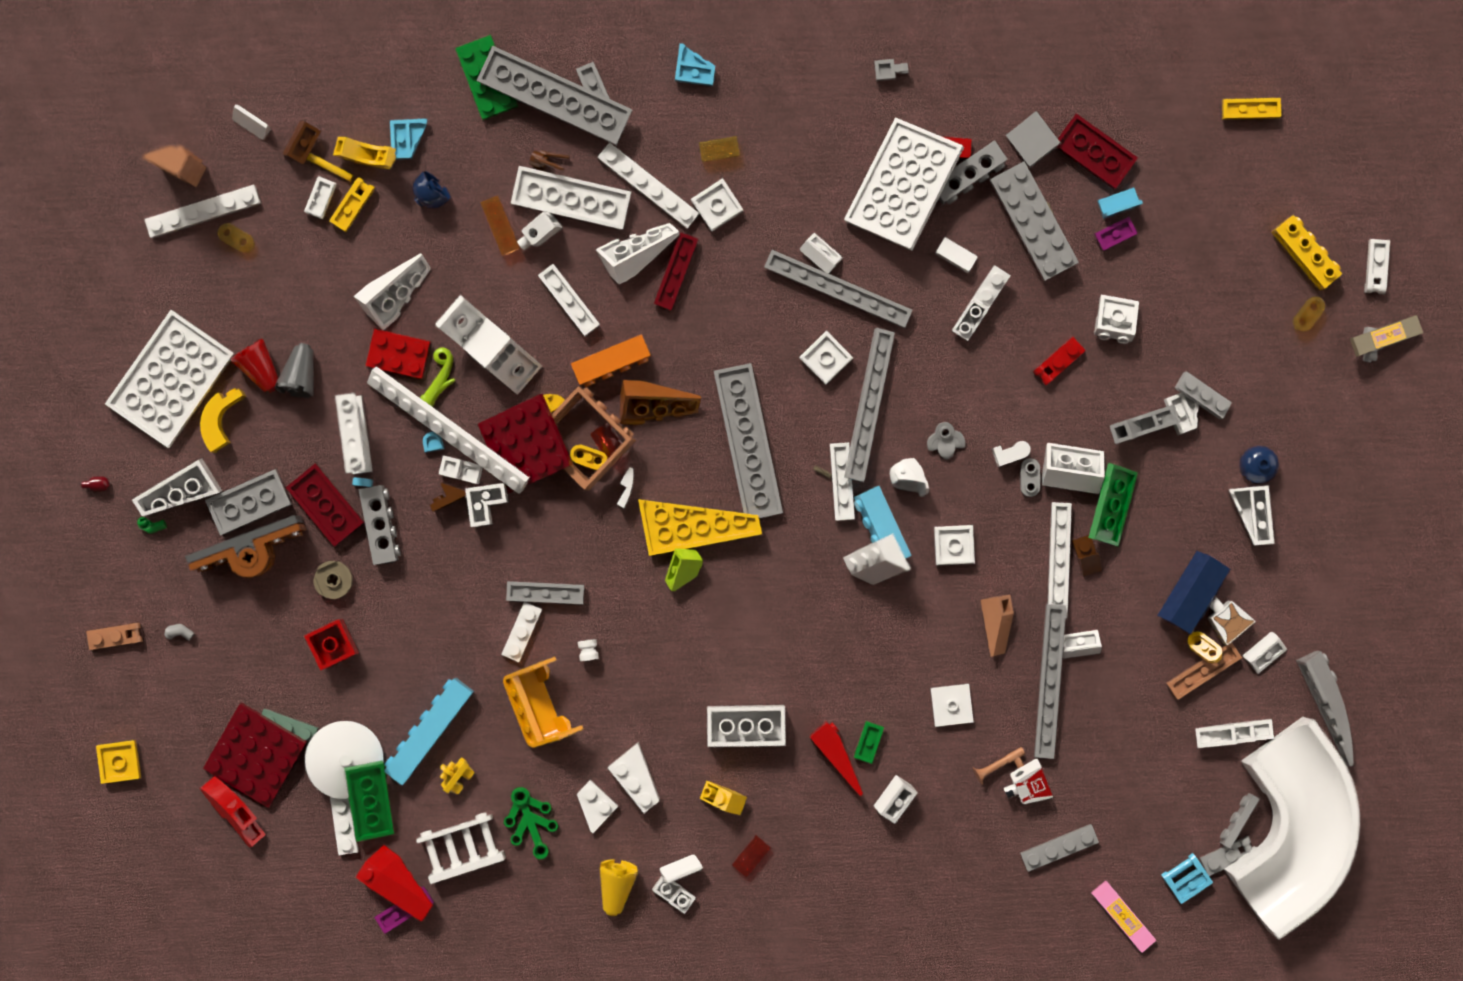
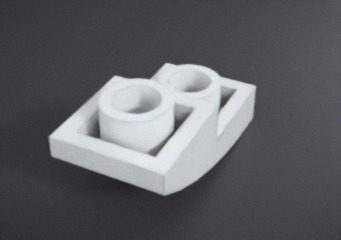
[652,876,696,914]

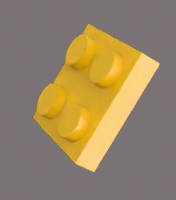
[96,740,141,784]

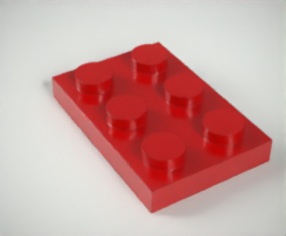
[366,329,431,379]

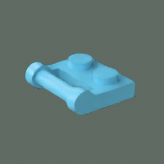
[1161,853,1213,904]

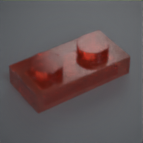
[732,835,771,877]

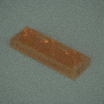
[480,195,520,256]

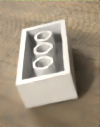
[707,705,785,747]

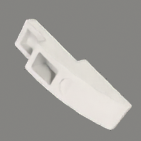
[952,265,1010,341]

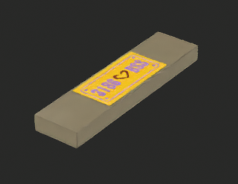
[1350,315,1423,357]

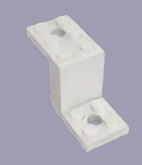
[435,295,542,395]

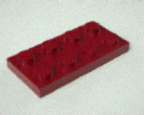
[1056,113,1138,190]
[285,463,365,547]

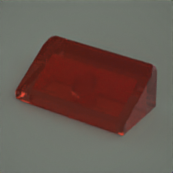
[590,423,630,462]

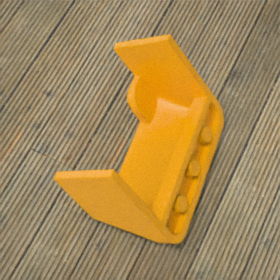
[503,657,583,747]

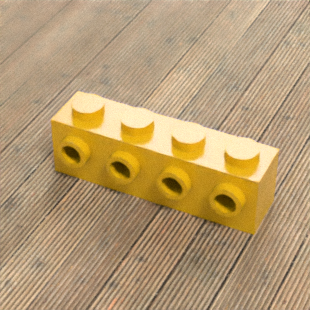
[1271,215,1342,291]

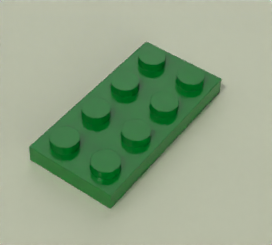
[455,35,518,120]
[1089,463,1138,546]
[344,760,394,842]

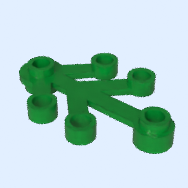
[504,787,558,859]

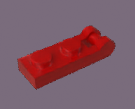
[1033,337,1086,386]

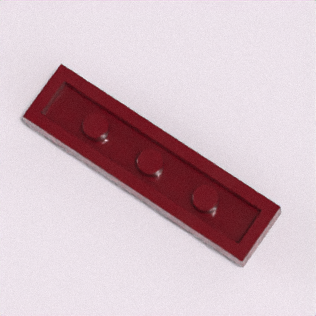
[654,232,698,311]

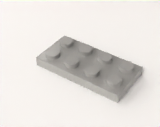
[205,469,292,535]

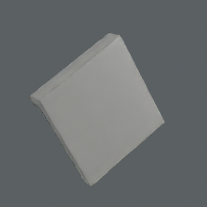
[1006,111,1061,167]

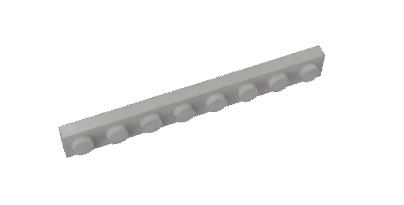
[764,250,912,328]
[844,328,895,482]
[1034,604,1066,759]

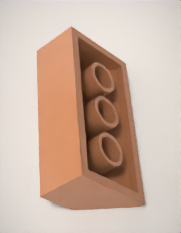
[143,145,207,187]

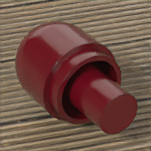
[81,476,110,492]

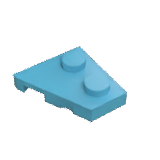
[675,43,715,86]
[390,119,428,160]

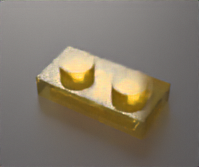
[699,136,740,162]

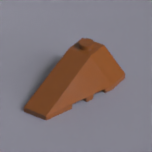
[620,380,701,425]

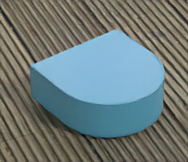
[423,432,444,453]
[352,477,373,487]

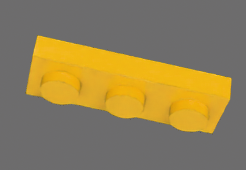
[1222,98,1281,120]

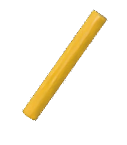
[307,153,353,182]

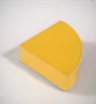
[544,394,565,413]

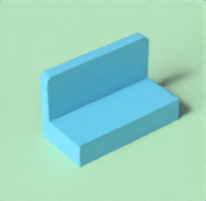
[1097,188,1143,219]

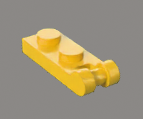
[329,177,375,232]

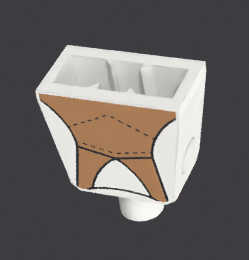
[1208,597,1255,645]

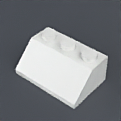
[1042,443,1104,494]
[843,534,910,585]

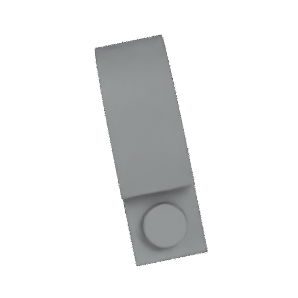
[1110,405,1180,444]

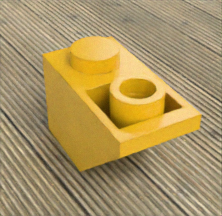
[700,781,747,815]

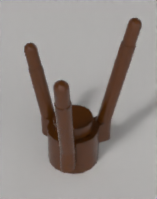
[529,150,570,172]

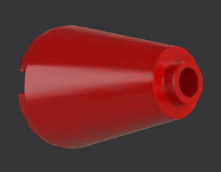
[230,338,280,393]

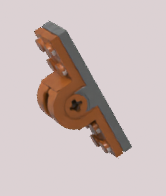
[185,515,307,577]

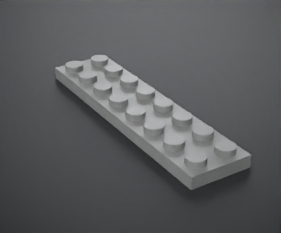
[477,46,633,146]
[714,363,783,518]

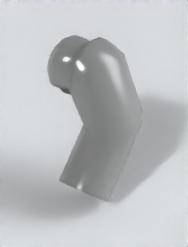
[164,624,195,641]

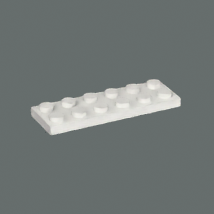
[511,166,631,229]

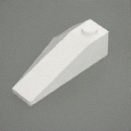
[596,223,680,284]

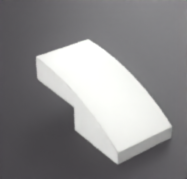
[439,456,483,484]
[617,467,634,508]

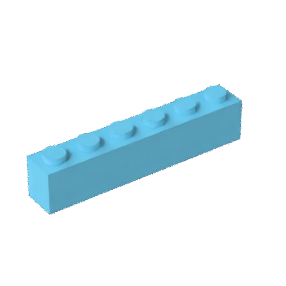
[385,678,474,785]

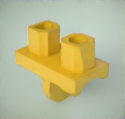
[440,757,474,795]

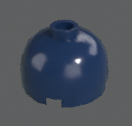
[413,171,451,209]
[1239,446,1279,484]

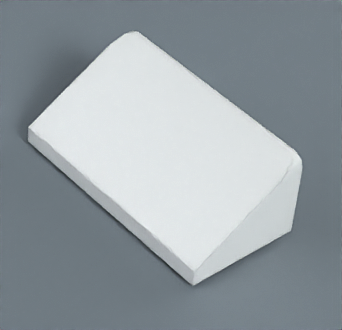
[232,105,271,140]
[800,233,842,274]
[935,237,978,273]
[1062,630,1102,658]
[1243,632,1287,674]
[660,855,703,883]

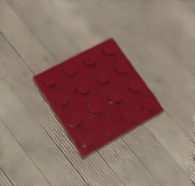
[477,394,573,494]
[203,702,307,808]

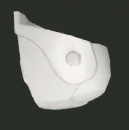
[890,458,929,497]

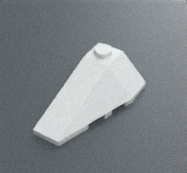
[354,253,431,330]

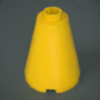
[600,859,638,916]

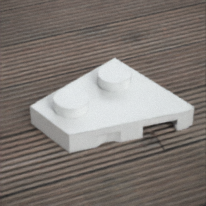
[577,779,618,833]

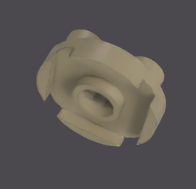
[313,561,353,599]

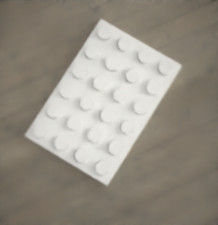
[844,118,964,251]
[105,310,235,448]

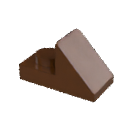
[429,482,466,512]
[1071,535,1102,577]

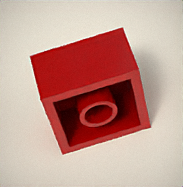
[304,618,359,671]

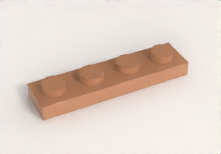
[1166,642,1242,700]

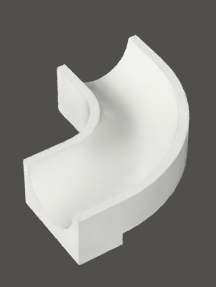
[1224,717,1359,939]

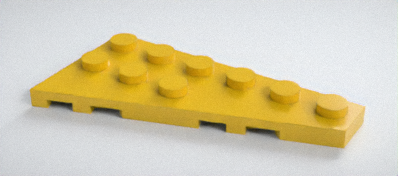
[638,499,762,556]

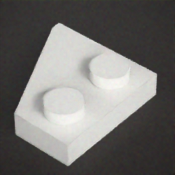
[1164,393,1199,435]

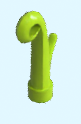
[420,347,455,407]

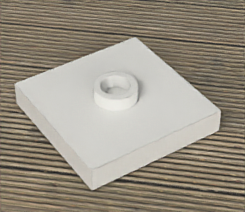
[691,178,744,232]
[799,331,853,385]
[934,525,975,565]
[930,684,973,727]

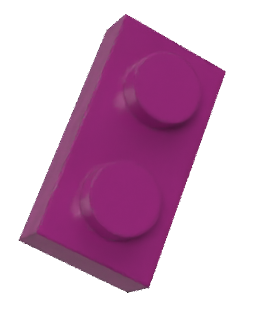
[1094,217,1138,251]

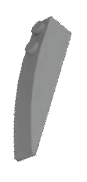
[1296,651,1354,766]

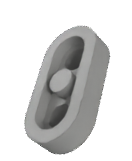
[1020,458,1040,497]

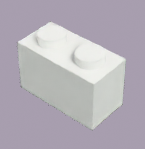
[874,775,918,823]

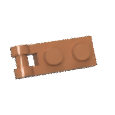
[86,623,143,650]

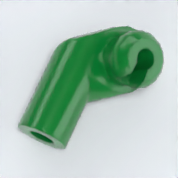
[137,517,167,534]

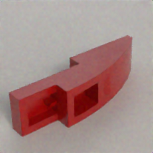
[199,776,266,848]

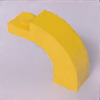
[333,137,396,170]
[200,388,247,453]

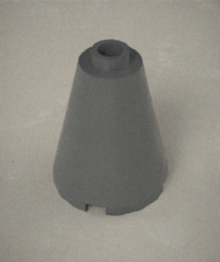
[275,343,314,398]

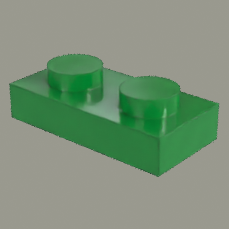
[853,721,884,764]

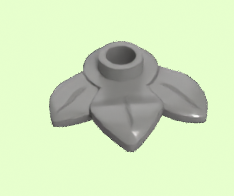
[927,422,965,460]

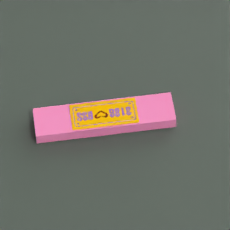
[1091,881,1157,952]

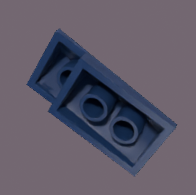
[1157,551,1231,634]

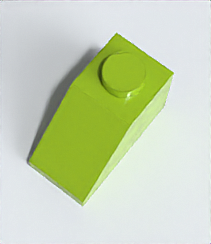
[665,548,703,591]

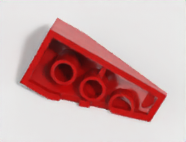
[356,845,433,922]

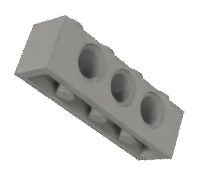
[938,141,1008,205]
[359,485,401,565]

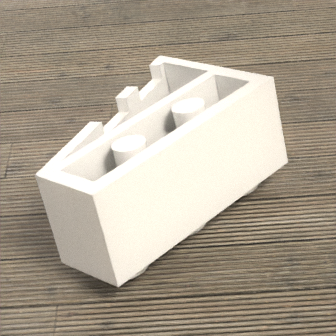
[1228,486,1274,545]
[608,742,660,813]

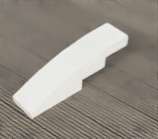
[1195,719,1274,748]

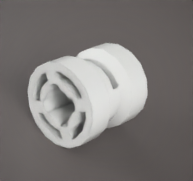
[578,639,599,661]

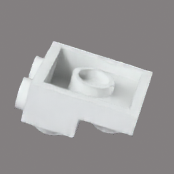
[1094,295,1139,344]

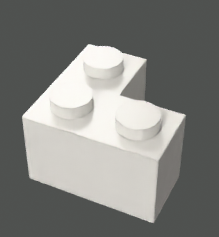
[466,483,509,527]

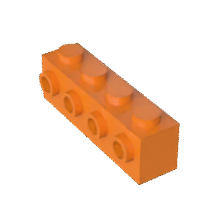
[571,334,651,387]

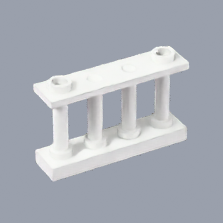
[335,393,373,474]
[417,812,506,884]

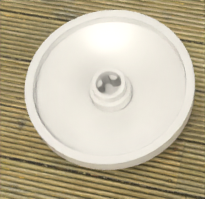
[305,721,383,799]

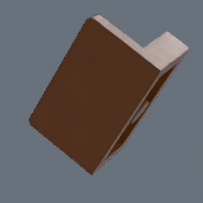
[283,121,321,165]

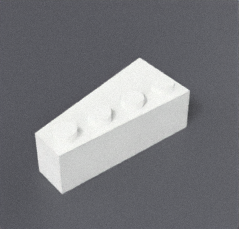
[132,458,222,516]

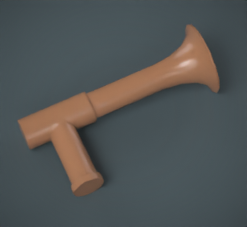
[972,747,1025,785]

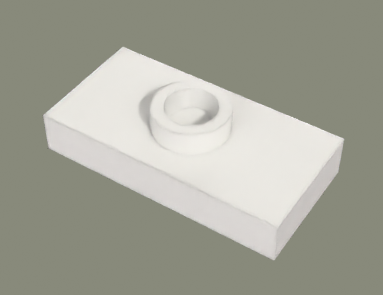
[304,176,337,219]

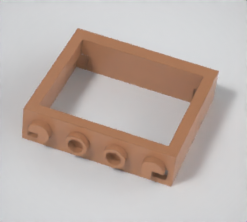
[552,386,636,491]

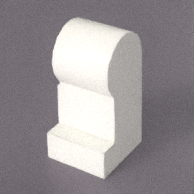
[992,441,1030,467]

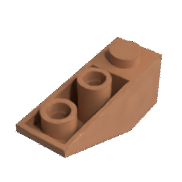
[981,595,1014,657]

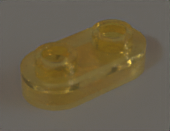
[218,223,255,253]
[1293,297,1325,332]

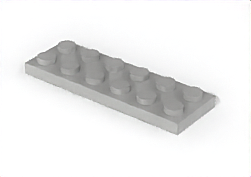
[990,162,1079,281]

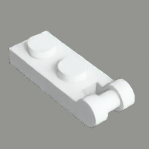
[1364,239,1390,294]

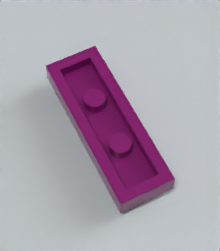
[374,886,434,934]

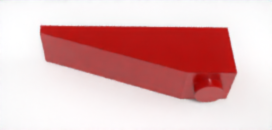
[809,721,863,796]

